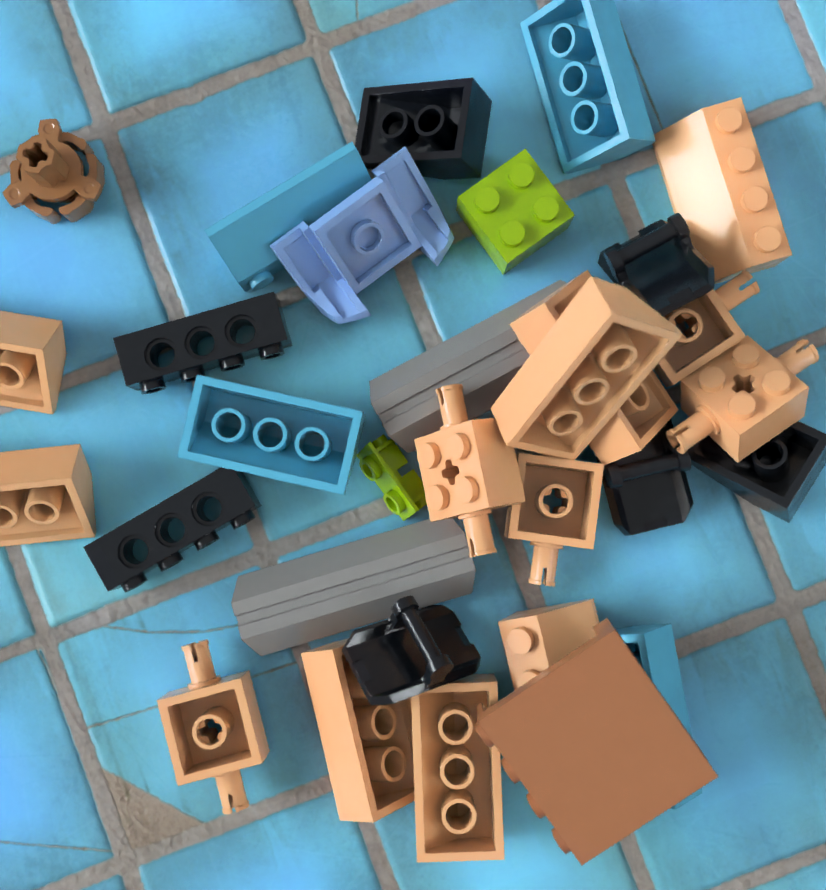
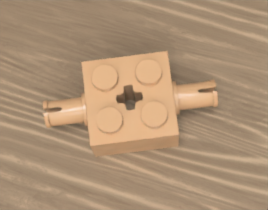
[654,270,760,387]
[666,335,819,463]
[414,384,526,558]
[504,453,604,587]
[157,639,270,814]

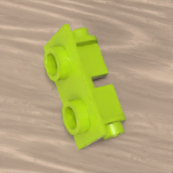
[357,434,427,521]

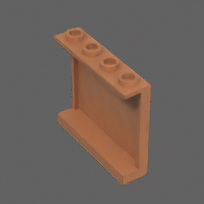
[475,618,718,865]

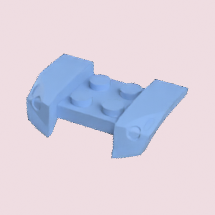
[270,146,454,324]

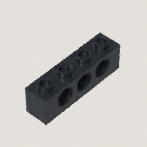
[113,292,293,394]
[83,467,262,593]

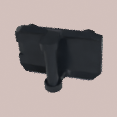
[598,213,714,317]
[595,419,694,536]
[342,596,481,705]

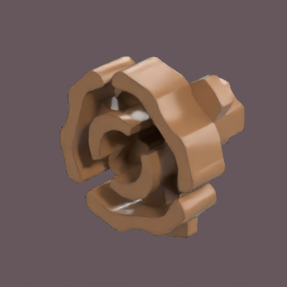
[2,119,105,224]

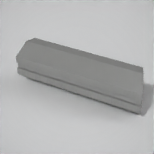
[369,280,566,453]
[231,518,476,656]

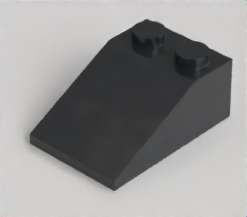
[355,78,492,180]
[678,421,826,523]

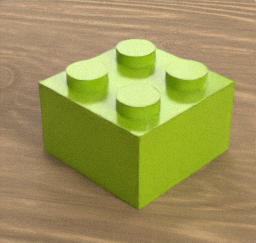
[456,149,575,275]

